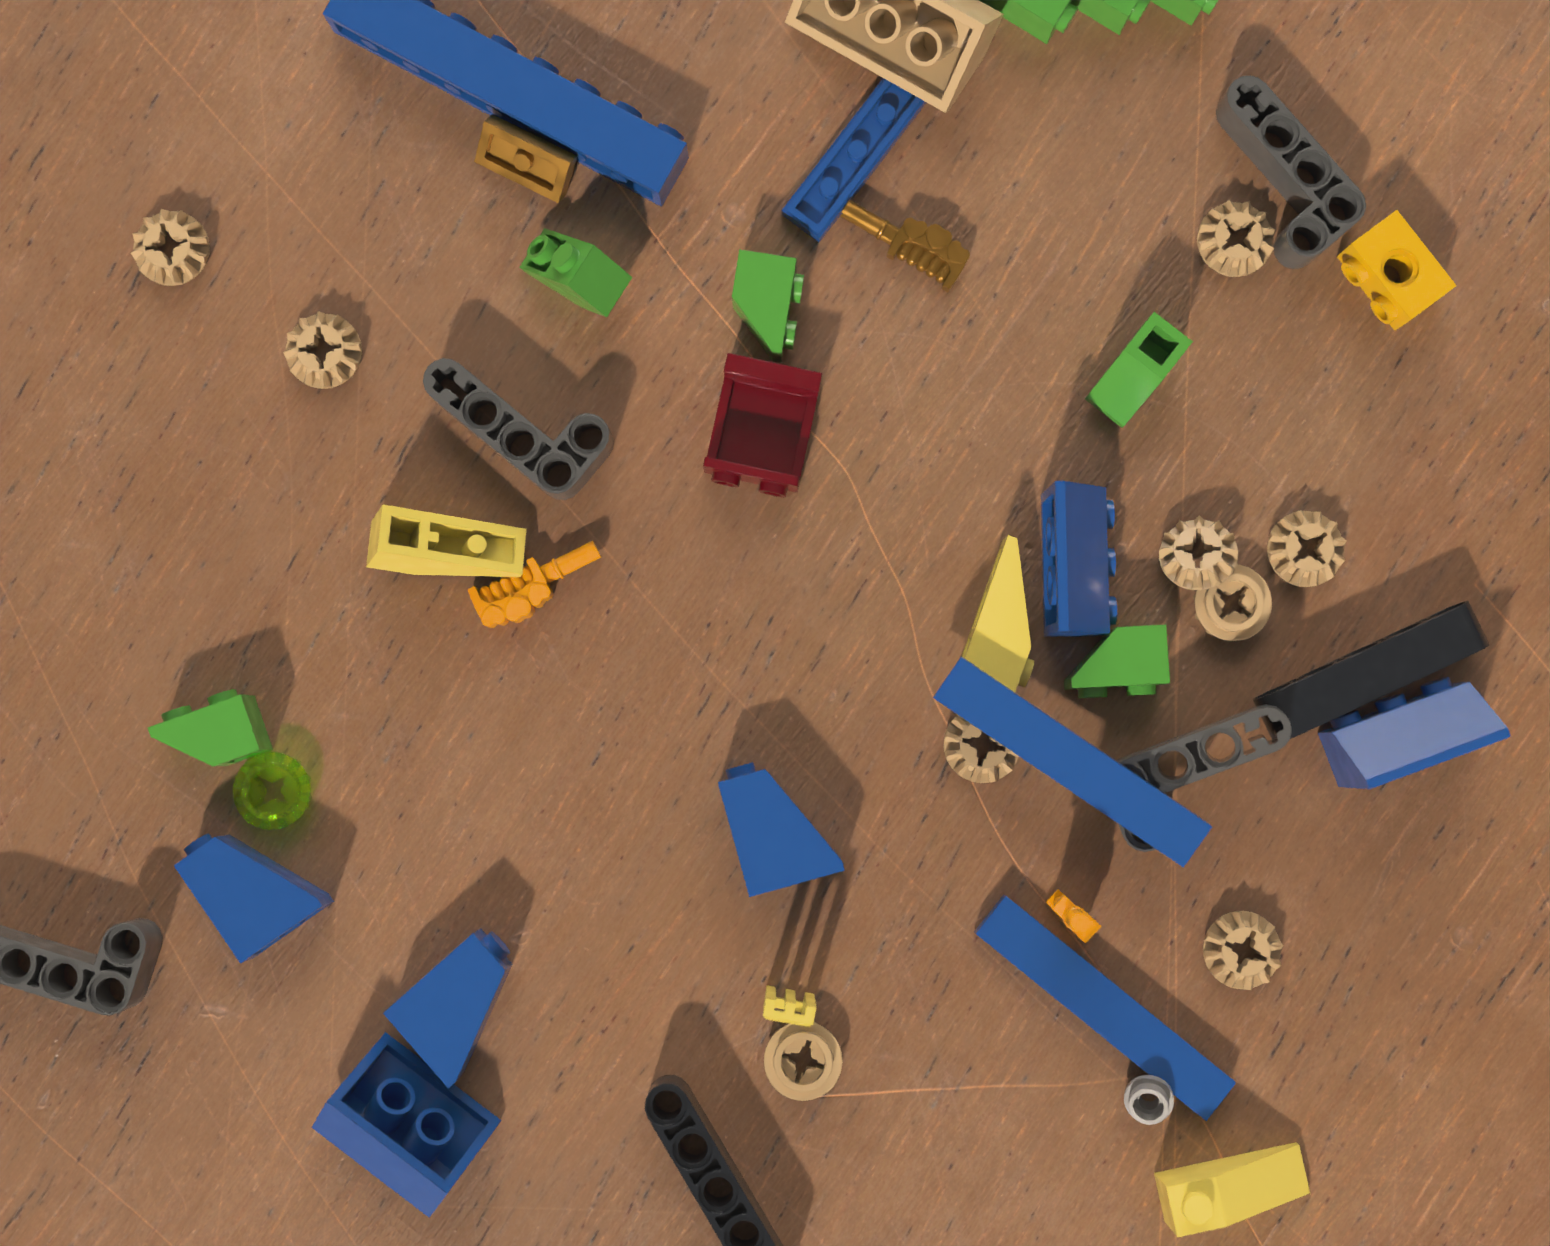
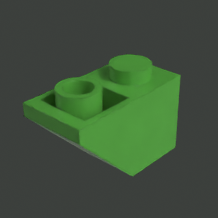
[519,228,633,317]
[732,249,804,363]
[1085,312,1193,428]
[1064,625,1170,698]
[147,689,273,767]

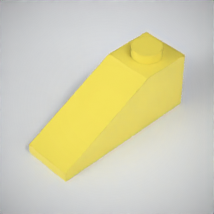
[366,505,526,577]
[962,535,1034,692]
[1154,1142,1310,1237]

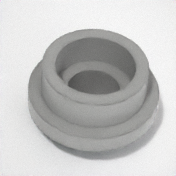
[1124,1075,1174,1125]

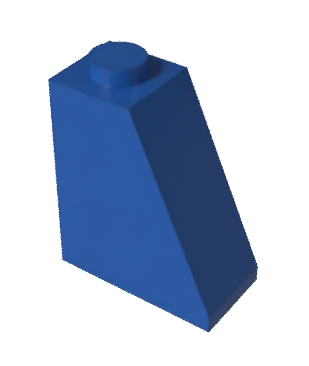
[718,762,845,897]
[174,833,334,963]
[383,928,513,1088]

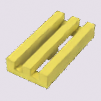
[763,985,816,1027]

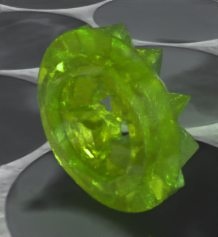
[233,752,312,830]

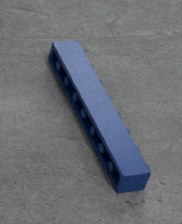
[322,0,689,207]

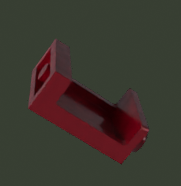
[703,353,822,498]

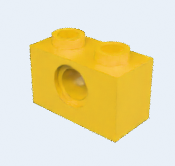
[1336,210,1457,331]

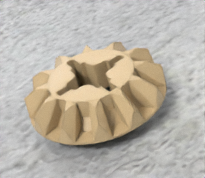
[1197,200,1275,277]
[131,209,210,286]
[283,311,362,389]
[1267,510,1346,587]
[1159,515,1238,591]
[1192,564,1272,641]
[944,715,1019,783]
[1203,911,1283,990]
[764,1021,842,1101]

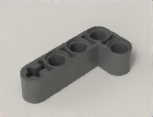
[1216,75,1366,269]
[423,358,614,500]
[1116,704,1292,852]
[0,918,163,1016]

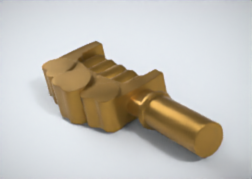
[840,200,970,293]

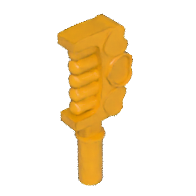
[468,540,601,628]
[1045,889,1102,944]

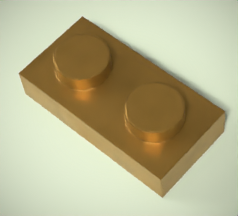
[474,114,577,203]

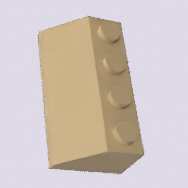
[785,0,1004,113]

